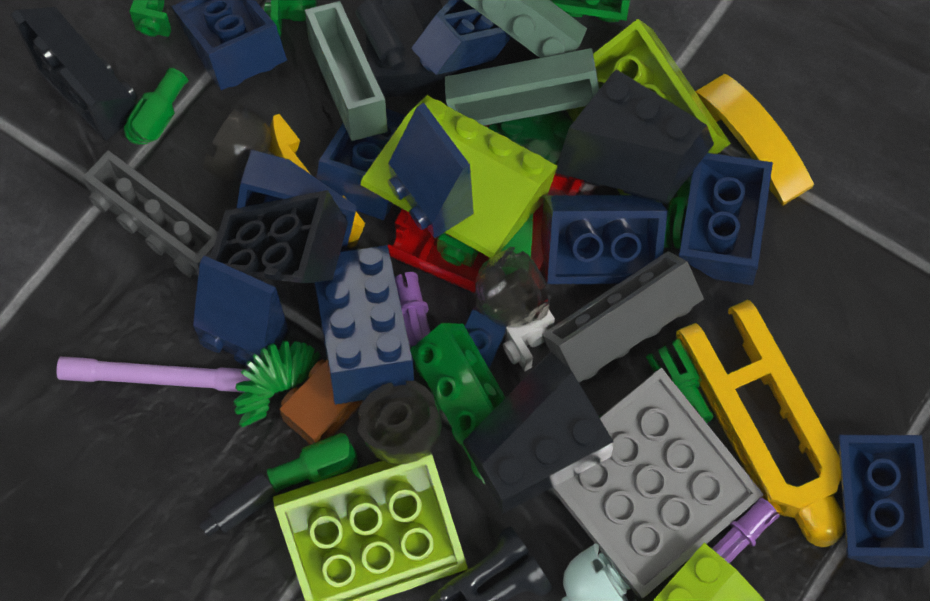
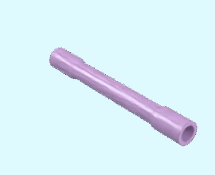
[57,356,250,393]

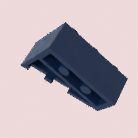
[411,0,512,75]

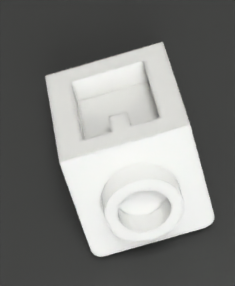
[503,306,555,372]

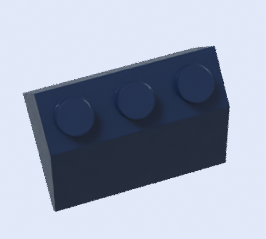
[679,153,773,285]
[541,195,667,284]
[838,435,930,568]

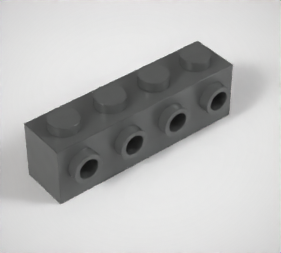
[82,150,218,277]
[542,251,704,382]

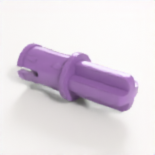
[395,272,430,347]
[712,498,780,563]

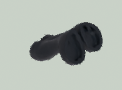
[428,526,553,601]

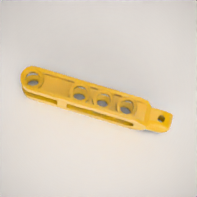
[676,300,845,547]

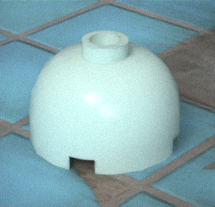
[562,543,637,601]

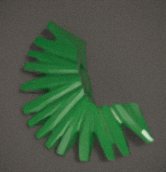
[234,341,321,427]

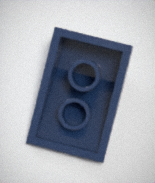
[171,0,287,90]
[387,103,474,239]
[316,109,407,220]
[236,150,357,252]
[193,255,289,367]

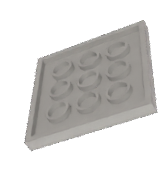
[551,368,764,599]

